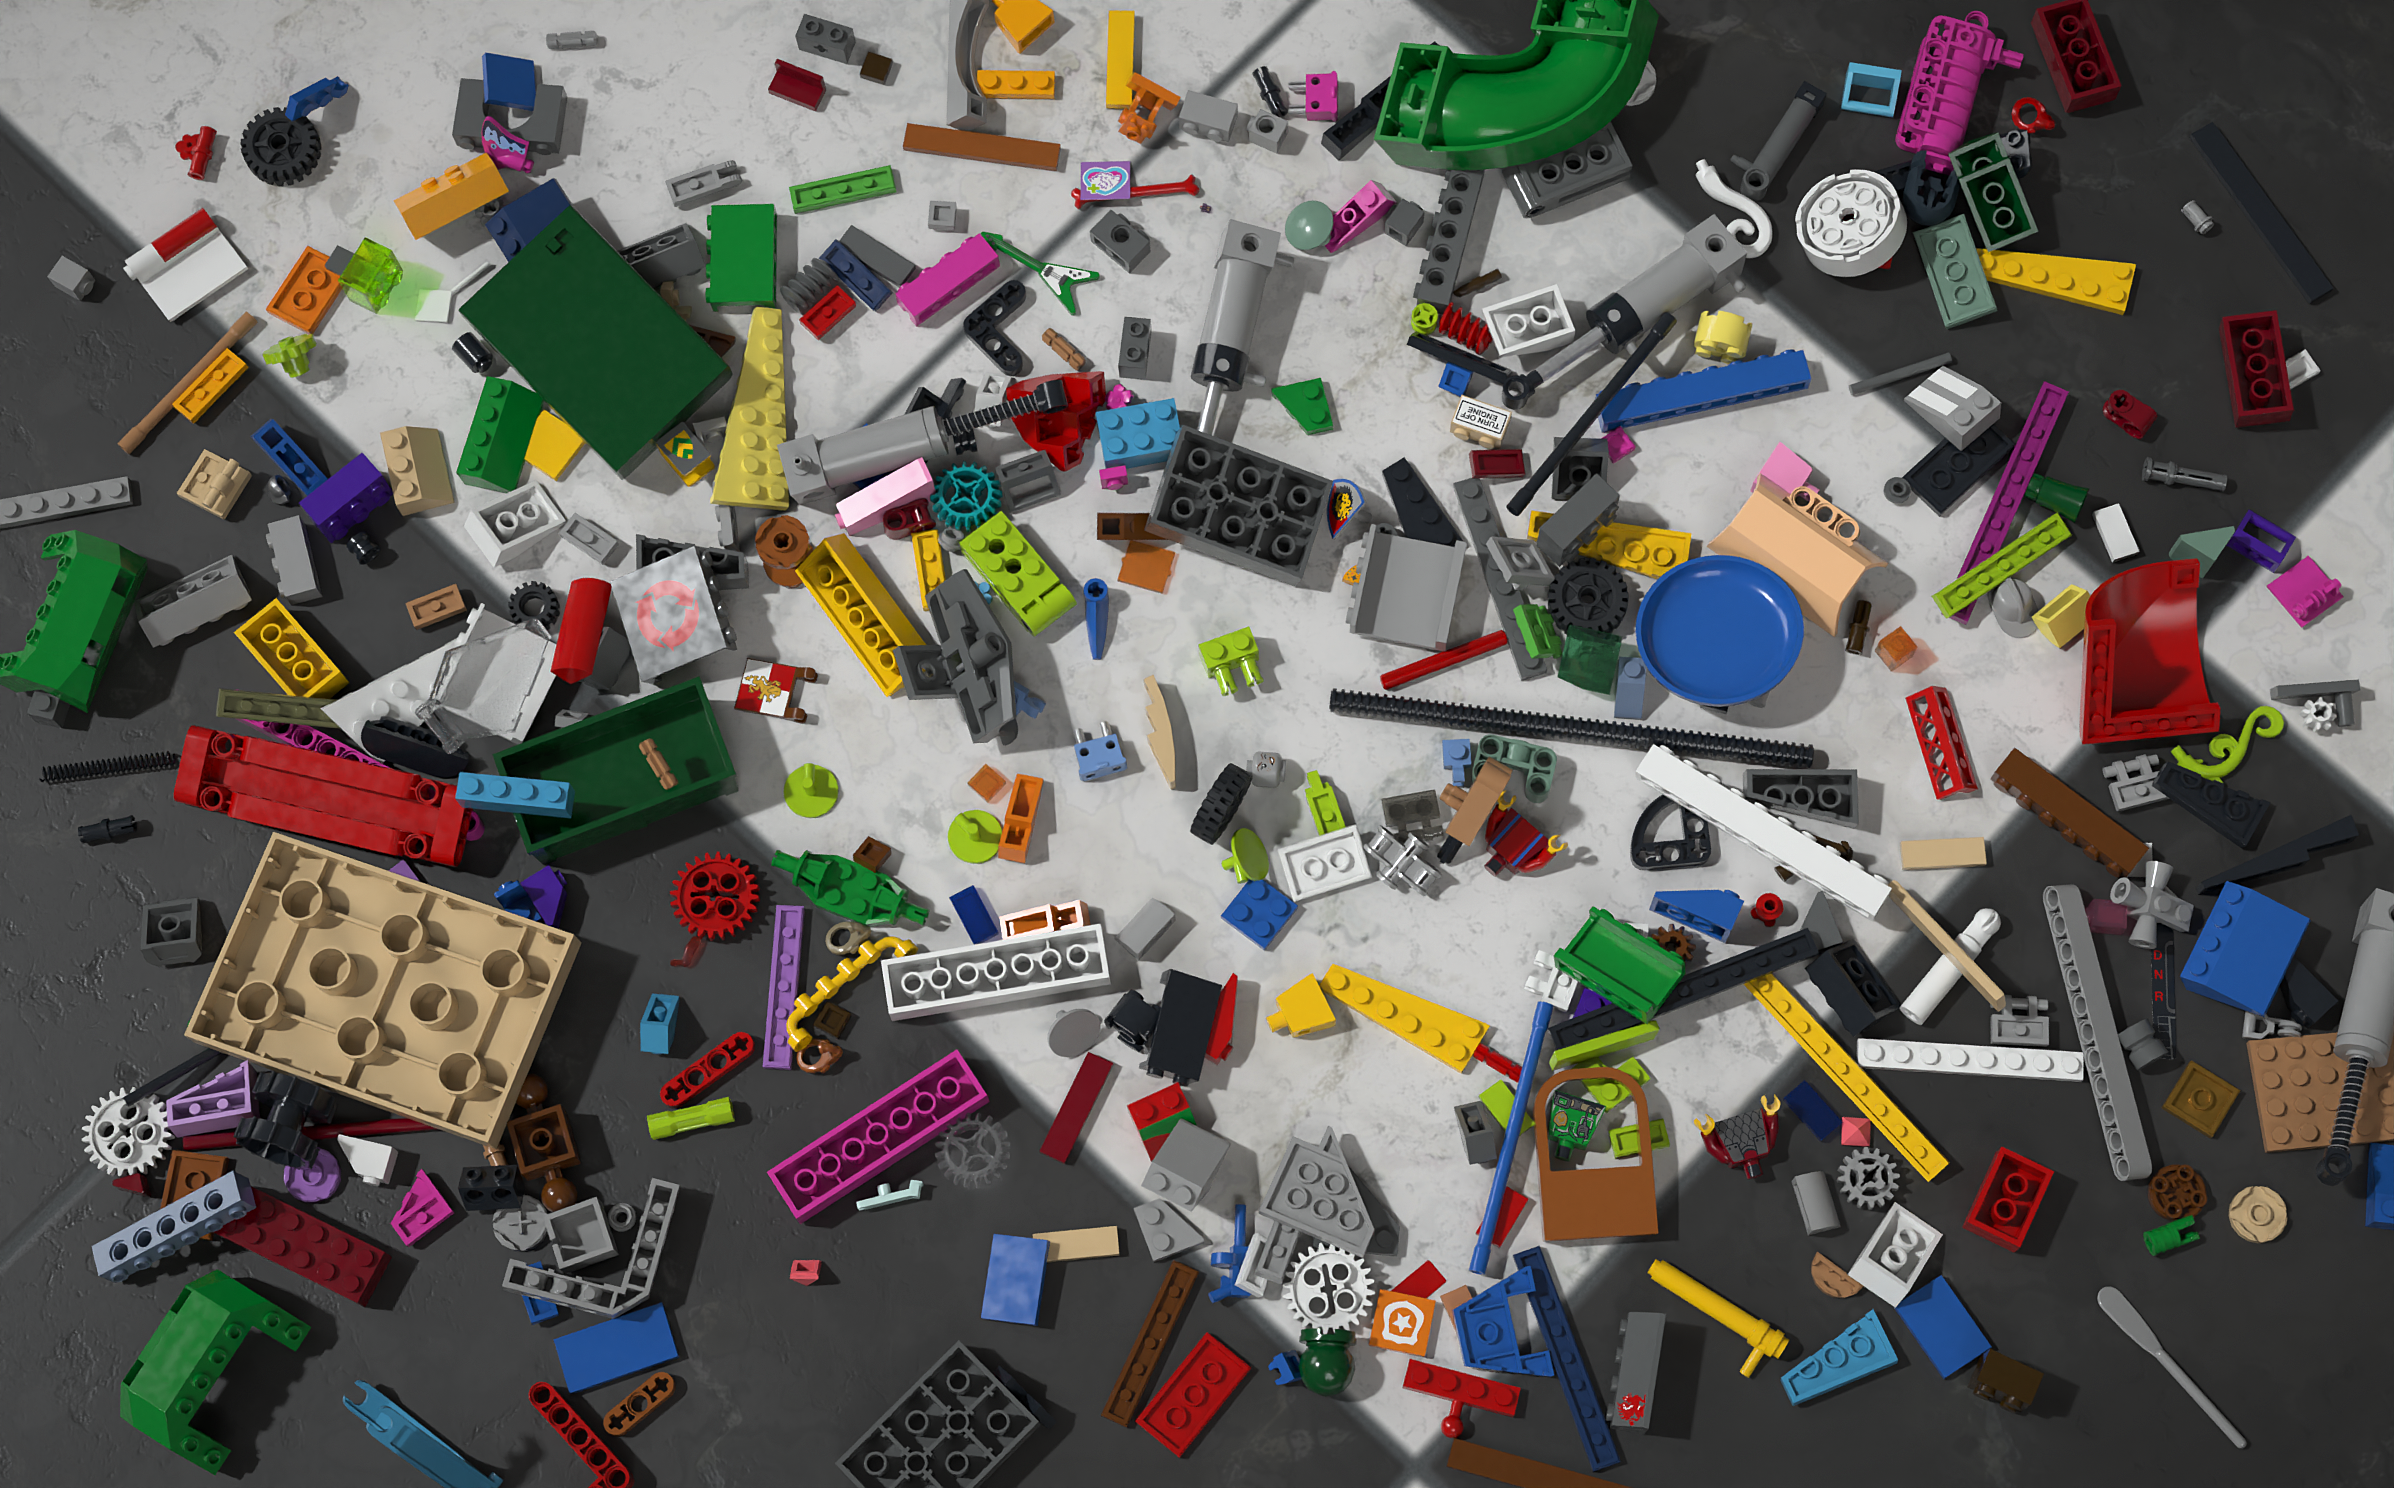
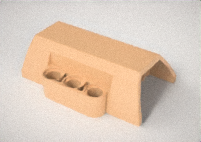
[1707,473,1889,637]

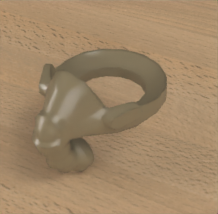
[825,921,872,955]

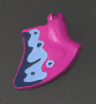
[482,116,534,173]

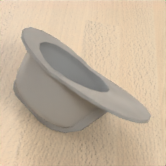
[1988,577,2039,638]

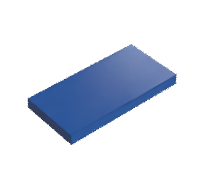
[553,1302,679,1394]

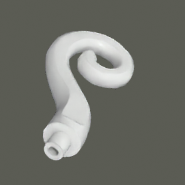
[1696,159,1772,258]

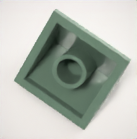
[2169,526,2235,579]

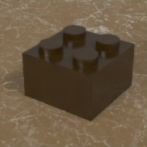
[1967,1349,2044,1413]

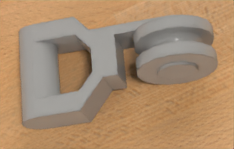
[2242,1011,2302,1040]

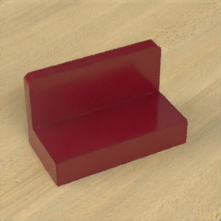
[768,59,826,112]

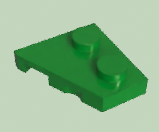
[1271,378,1333,435]

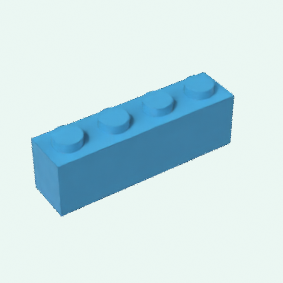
[455,772,575,818]

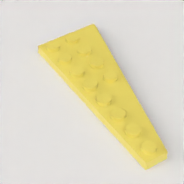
[710,307,789,511]

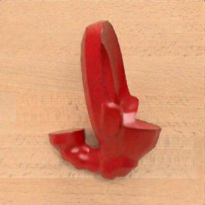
[2012,97,2055,133]

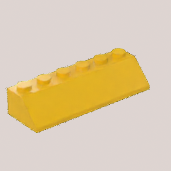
[795,533,926,697]

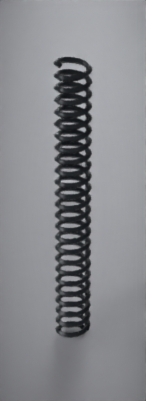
[39,751,176,782]

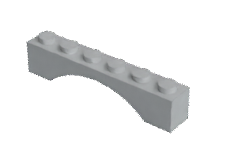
[946,0,990,131]

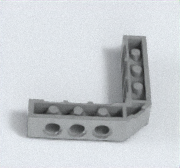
[502,1178,680,1319]

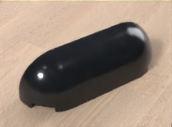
[361,716,469,777]

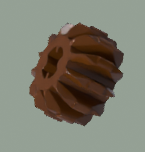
[1651,924,1696,967]

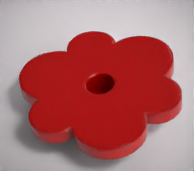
[175,134,199,161]

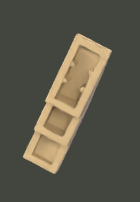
[1144,675,1176,790]

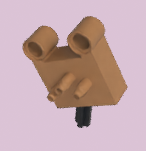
[1437,756,1513,864]

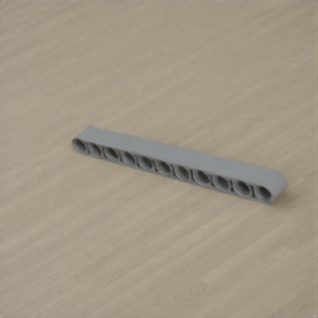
[2043,884,2152,1181]

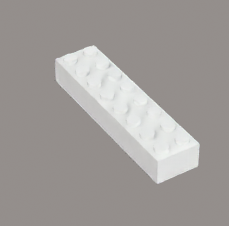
[881,924,1111,1021]

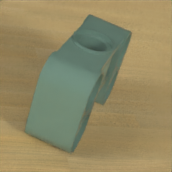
[1471,734,1557,803]

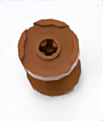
[755,515,813,588]

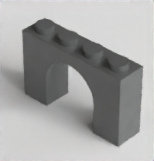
[452,78,568,155]

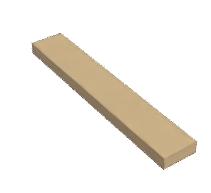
[1888,880,2006,1012]

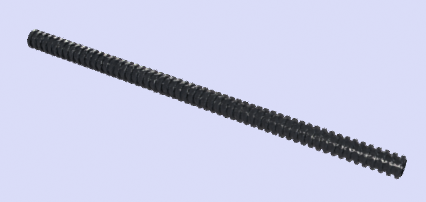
[1329,688,1814,769]

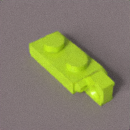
[1305,770,1346,835]

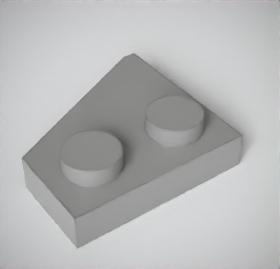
[1134,1198,1204,1262]

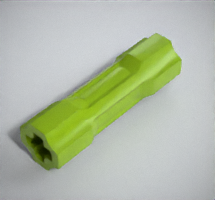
[647,1097,735,1140]

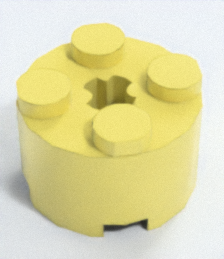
[1694,311,1753,364]

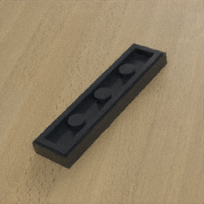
[1406,331,1512,384]

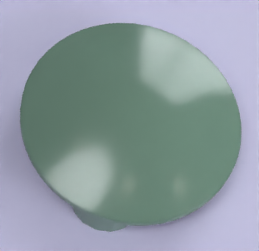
[1285,200,1334,250]

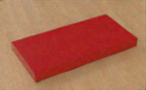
[1135,1332,1251,1458]

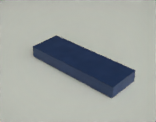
[819,239,893,312]

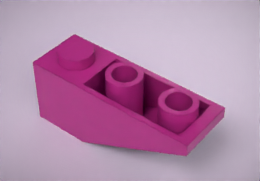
[1324,180,1397,253]

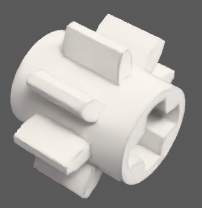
[2299,697,2337,733]

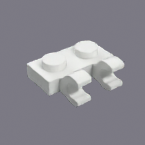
[1524,950,1578,1013]

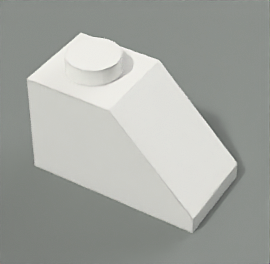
[975,373,1012,427]
[337,1134,398,1186]

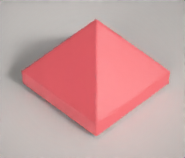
[1841,1117,1871,1147]
[790,1260,821,1286]

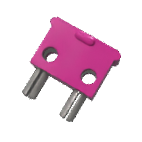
[1288,71,1339,122]

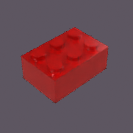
[1962,1147,2054,1253]

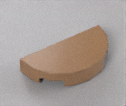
[1811,1252,1864,1298]

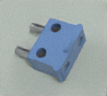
[1073,721,1127,781]

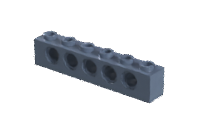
[91,1171,256,1283]

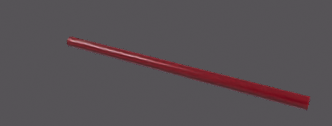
[183,1118,437,1150]

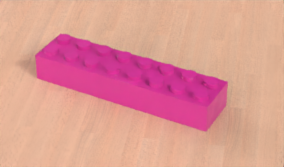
[767,1050,990,1224]

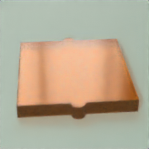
[1117,540,1175,594]

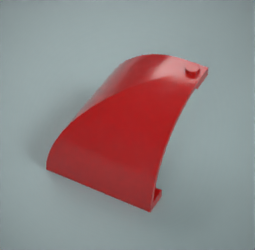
[2079,558,2221,744]

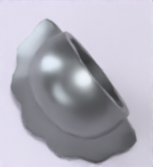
[268,474,290,505]

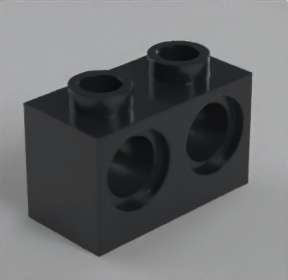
[458,1165,525,1211]

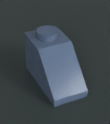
[1614,657,1646,720]

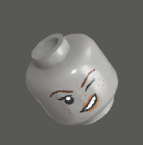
[1246,751,1286,788]

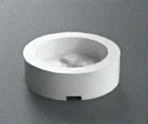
[1795,170,1907,277]

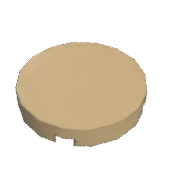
[2228,1186,2287,1243]

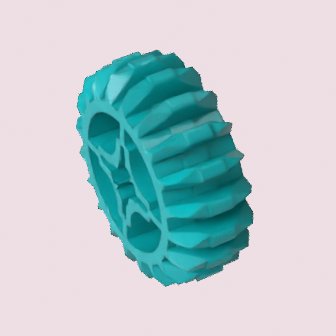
[930,461,1003,532]

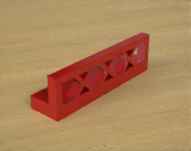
[1905,686,1978,800]

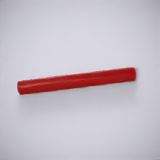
[1380,630,1508,690]

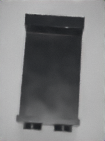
[1139,969,1222,1086]

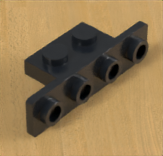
[905,378,966,464]

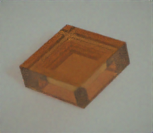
[967,764,1006,803]

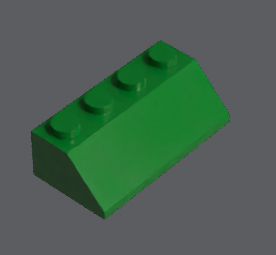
[456,376,544,493]

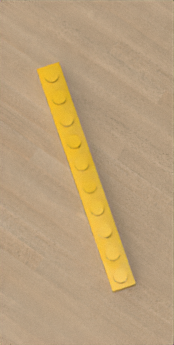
[1744,973,1950,1182]

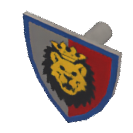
[1327,479,1372,540]

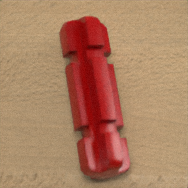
[1473,1043,1522,1082]

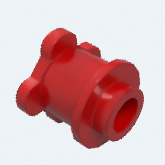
[1751,893,1784,927]

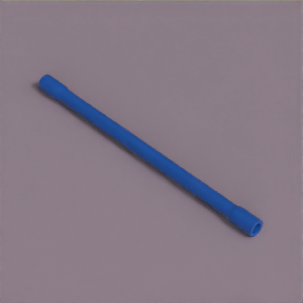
[1468,1001,1554,1275]

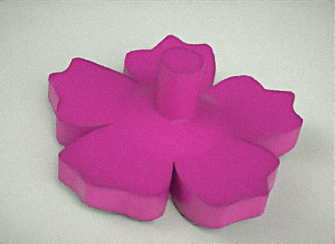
[1105,384,1134,410]

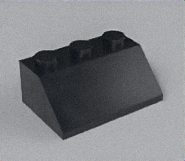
[1805,939,1901,1037]

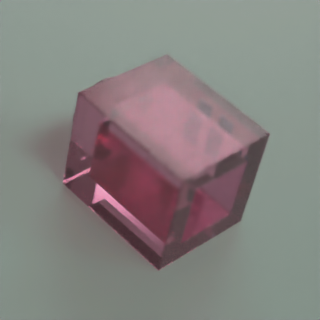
[2085,899,2127,935]

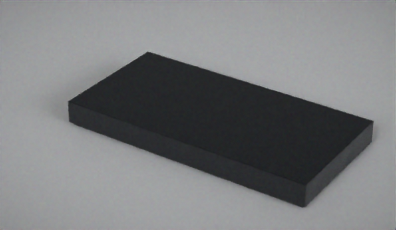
[1902,424,2015,517]

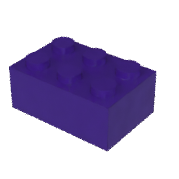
[299,453,393,543]

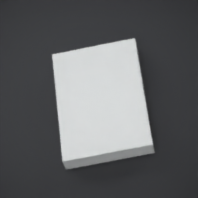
[1277,824,1372,902]

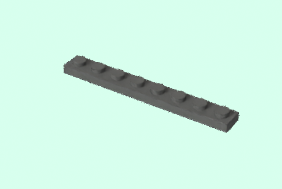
[1453,478,1547,681]

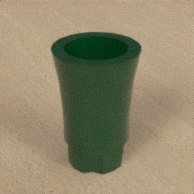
[2024,473,2090,523]

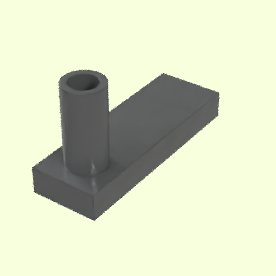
[2270,679,2360,727]

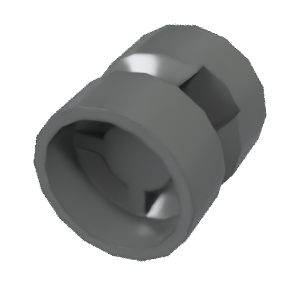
[2118,1018,2169,1071]

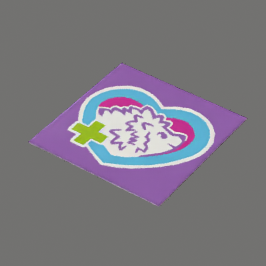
[1080,161,1130,200]

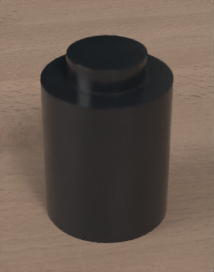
[452,332,493,373]

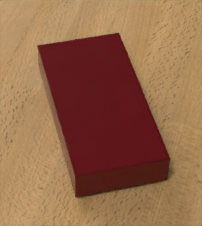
[1469,449,1526,479]

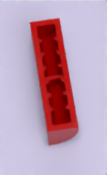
[550,578,612,684]

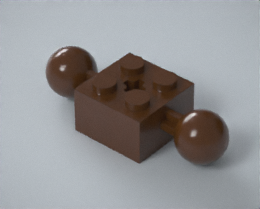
[507,1074,581,1212]

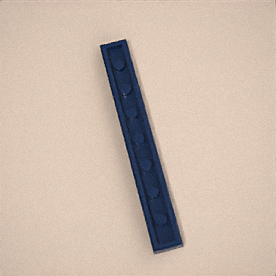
[1512,1245,1621,1472]

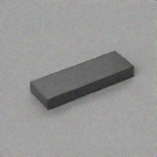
[839,225,916,288]

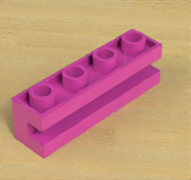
[895,233,1000,327]

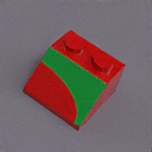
[1127,1082,1197,1162]

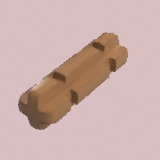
[1042,328,1086,371]
[639,738,678,790]

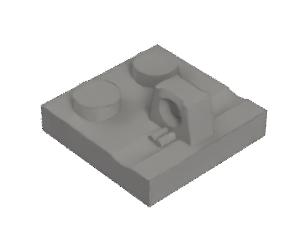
[1486,536,1555,591]

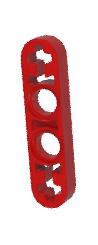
[660,1032,755,1109]

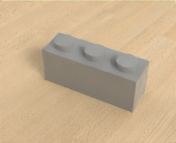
[266,515,323,605]

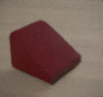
[112,1173,151,1197]

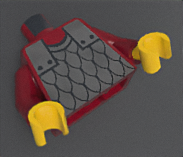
[1694,1094,1780,1180]

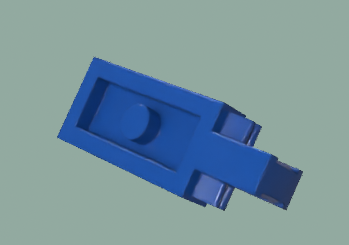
[285,76,349,121]

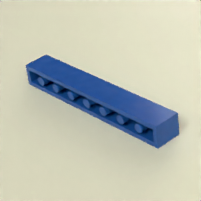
[1595,349,1811,433]

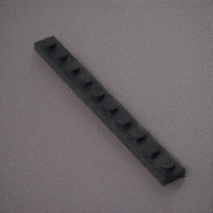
[1548,928,1819,1050]

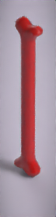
[1071,174,1200,210]

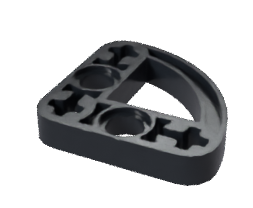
[1630,794,1711,870]

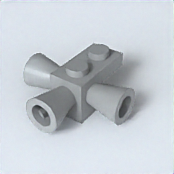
[2110,861,2194,949]

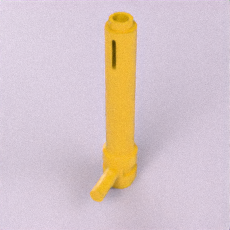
[1647,1259,1789,1378]

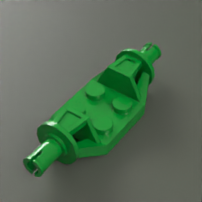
[771,850,930,927]

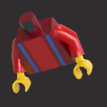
[1484,790,1568,877]

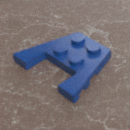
[1452,1266,1554,1377]

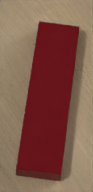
[1039,1052,1113,1165]

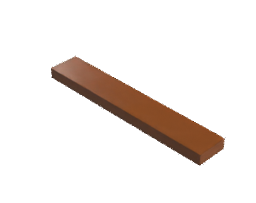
[903,123,1061,171]

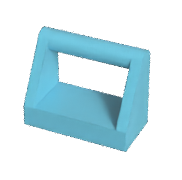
[1841,62,1902,117]

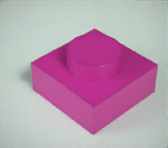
[1099,465,1128,490]

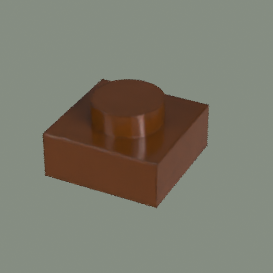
[853,836,891,873]

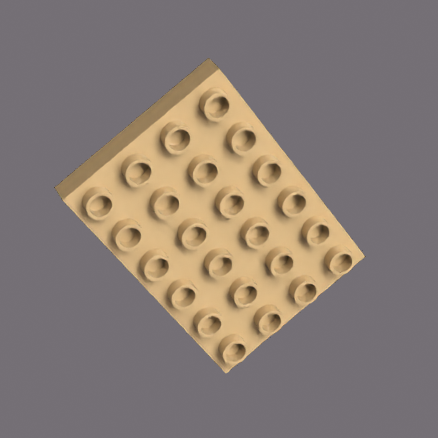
[184,832,581,1149]

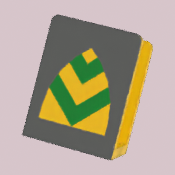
[655,421,715,487]

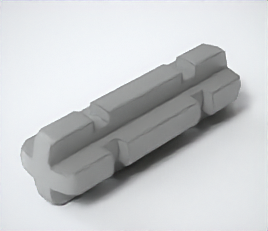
[546,31,597,49]

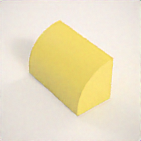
[2032,584,2090,648]

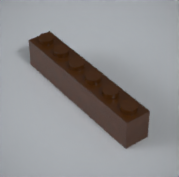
[1990,747,2149,878]

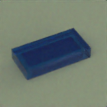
[949,885,999,945]
[1783,1080,1843,1142]

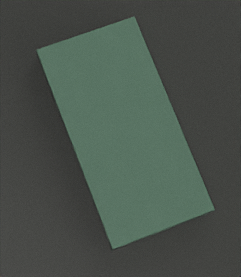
[1913,214,1998,329]

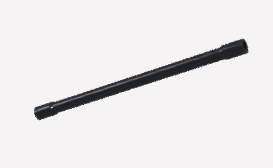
[1506,312,1677,516]

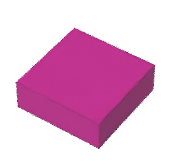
[1601,426,1636,464]

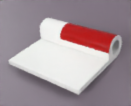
[123,208,248,323]

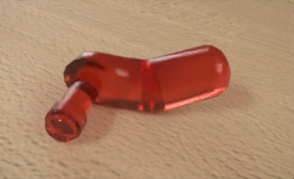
[670,936,701,967]

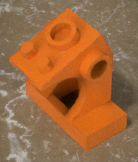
[1118,72,1181,144]

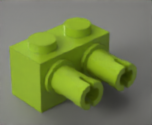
[1198,626,1264,696]

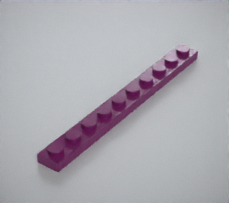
[1941,381,2069,625]

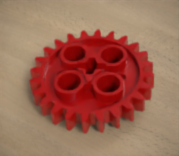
[670,852,760,941]

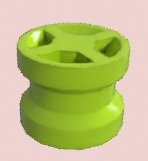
[1411,303,1438,335]

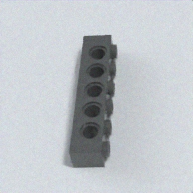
[1413,170,1485,314]

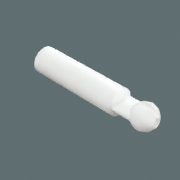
[1900,908,2001,1025]

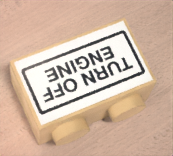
[1450,395,1512,449]

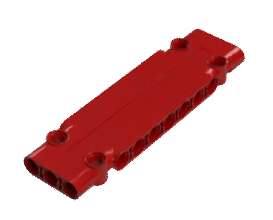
[174,725,473,867]

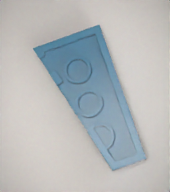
[1781,1309,1898,1406]

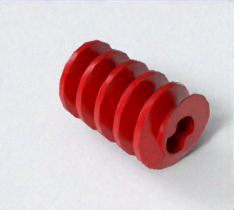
[1439,302,1493,355]

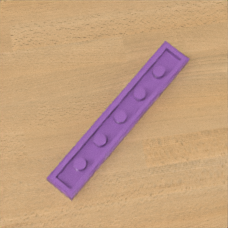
[763,905,805,1070]

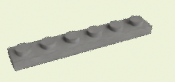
[0,476,133,529]

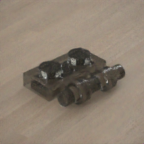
[1381,789,1444,843]

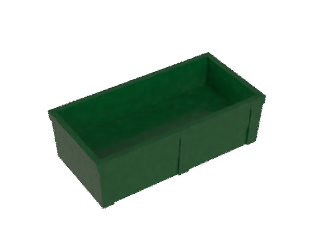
[492,676,739,865]

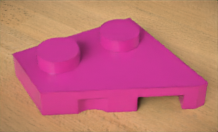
[390,1169,454,1247]

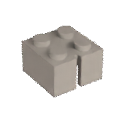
[543,1197,619,1274]

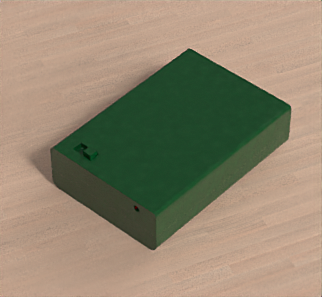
[458,205,733,480]

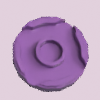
[284,1147,341,1203]

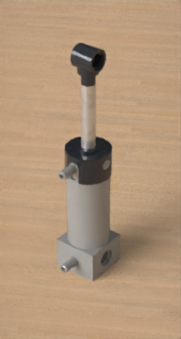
[1502,214,1747,410]
[1191,219,1294,435]

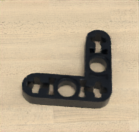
[963,280,1026,376]

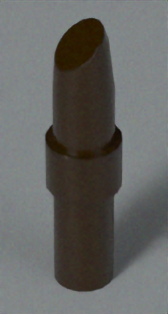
[1453,269,1502,297]

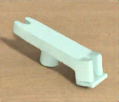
[856,1180,924,1211]

